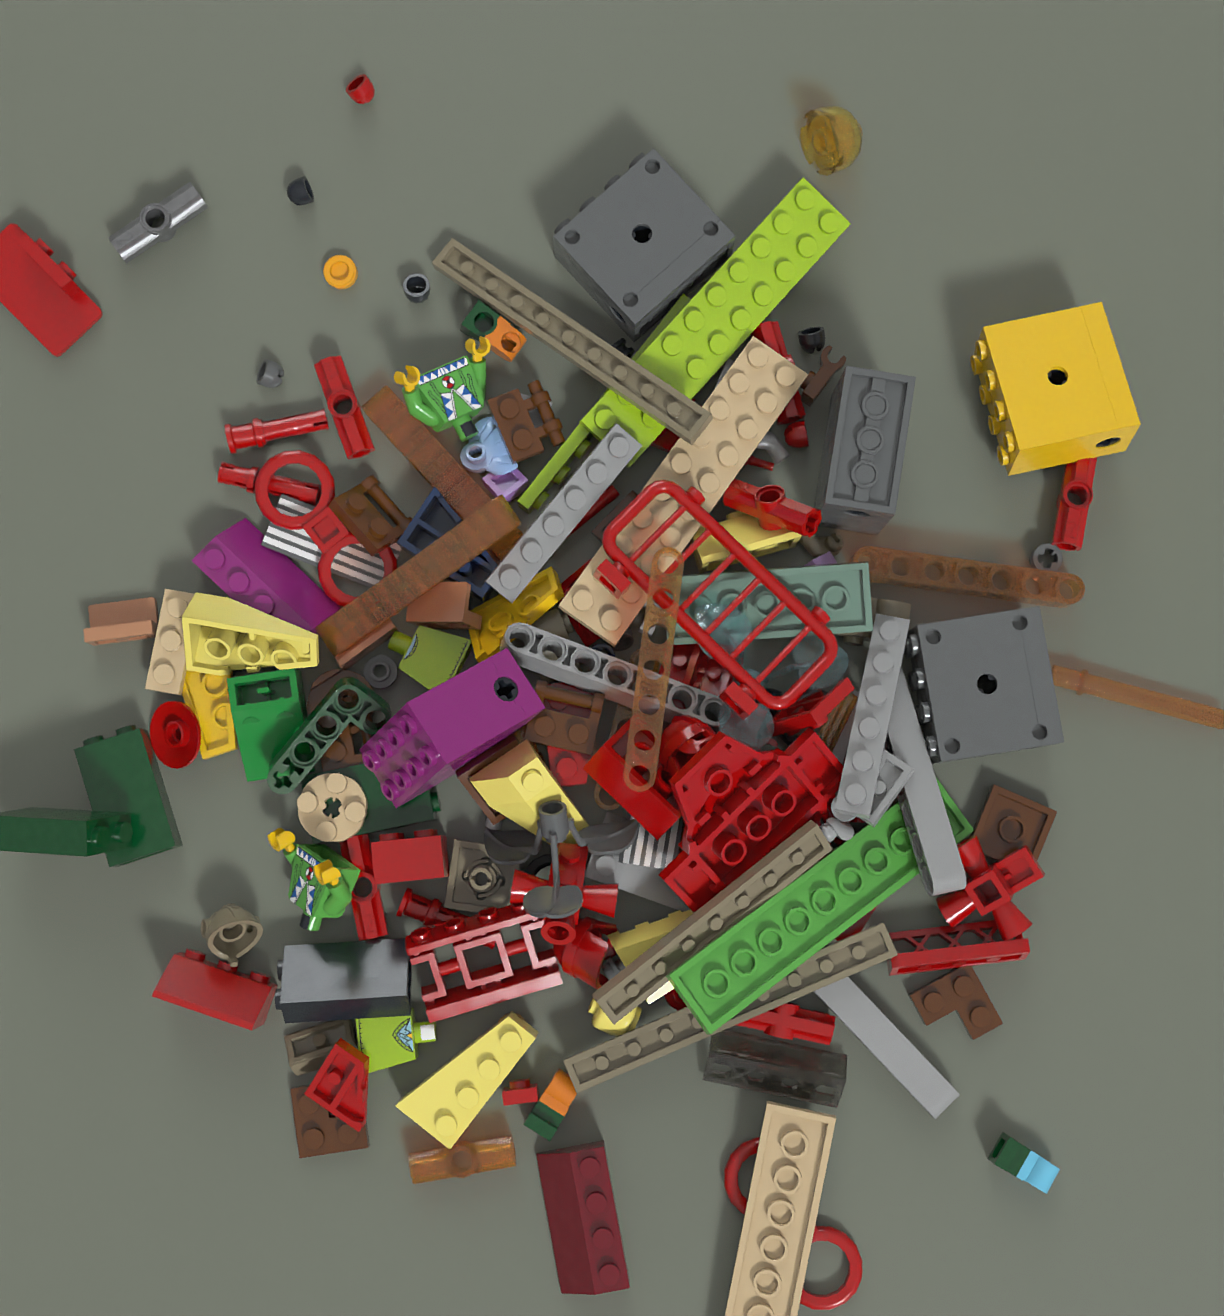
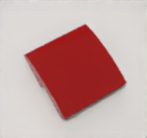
[658,643,740,696]

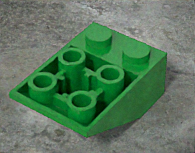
[227,668,315,782]

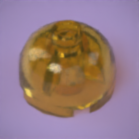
[800,106,863,176]

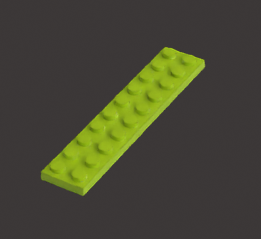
[579,177,851,468]

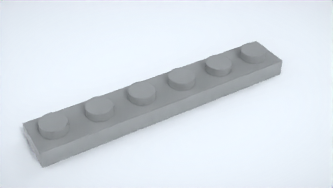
[485,423,642,603]
[835,614,910,819]

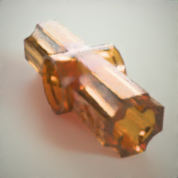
[408,1135,517,1184]

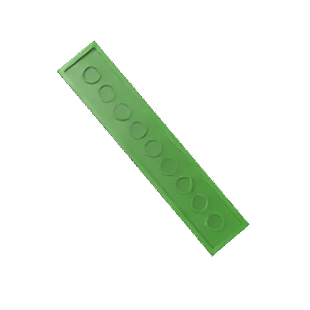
[666,778,974,1035]

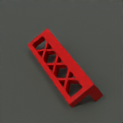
[887,920,1030,976]

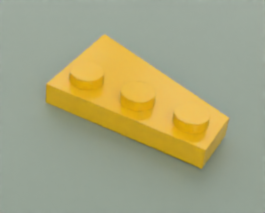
[468,566,564,663]

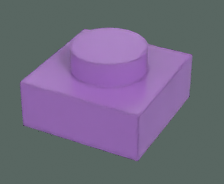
[482,468,530,506]

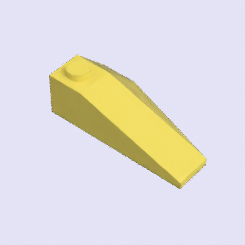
[182,592,319,676]

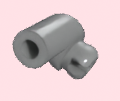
[757,431,790,465]

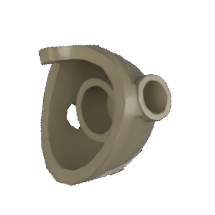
[200,903,263,967]

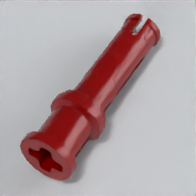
[224,408,329,454]
[396,887,496,950]

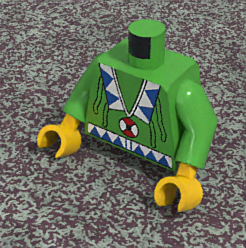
[393,336,491,442]
[268,828,360,931]

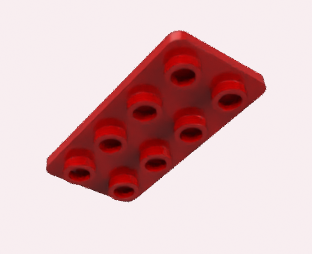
[0,223,103,357]

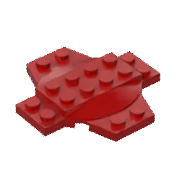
[658,727,844,913]

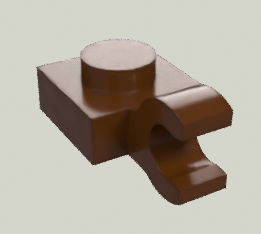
[800,345,846,407]

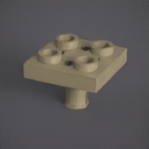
[444,839,520,913]

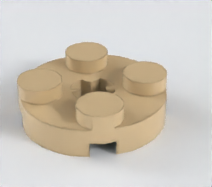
[297,773,368,842]

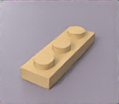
[145,589,195,696]

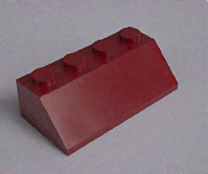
[536,1140,630,1295]

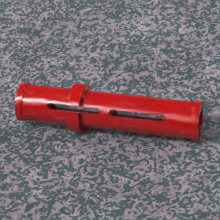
[217,462,321,506]

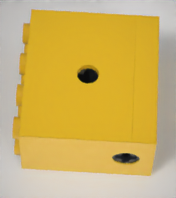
[970,302,1141,476]

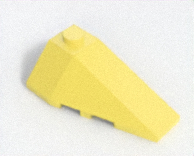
[469,739,589,845]

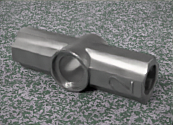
[108,182,208,264]

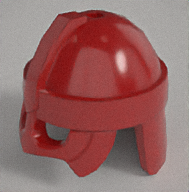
[659,715,716,777]
[552,916,619,990]

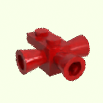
[936,835,1045,941]
[510,842,619,945]

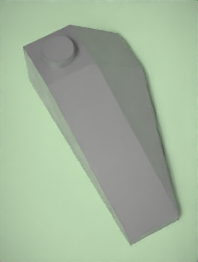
[585,812,690,912]

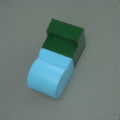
[987,1132,1060,1194]

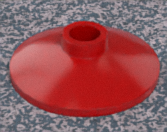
[150,701,201,769]

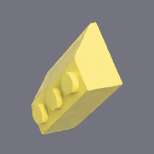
[690,511,802,574]

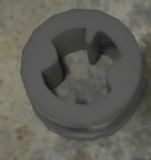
[1029,543,1063,575]

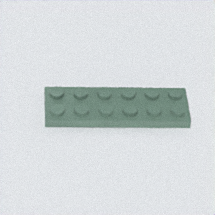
[662,561,873,645]

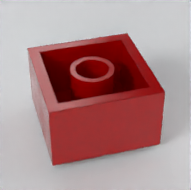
[371,829,450,885]

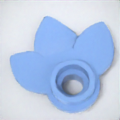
[460,417,518,475]

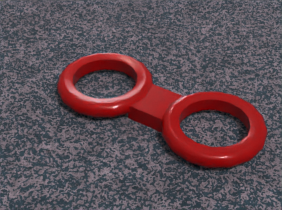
[254,450,398,610]
[724,1137,863,1310]

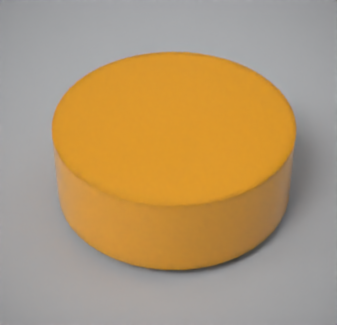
[323,255,358,289]

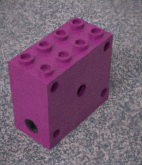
[359,648,545,808]

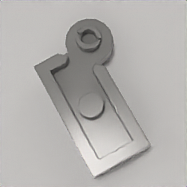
[831,750,914,828]

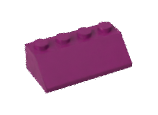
[191,518,342,635]

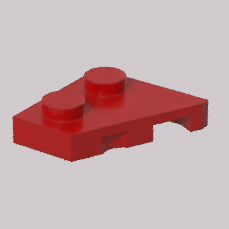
[765,677,855,737]
[304,1038,369,1132]

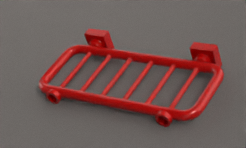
[593,479,838,720]

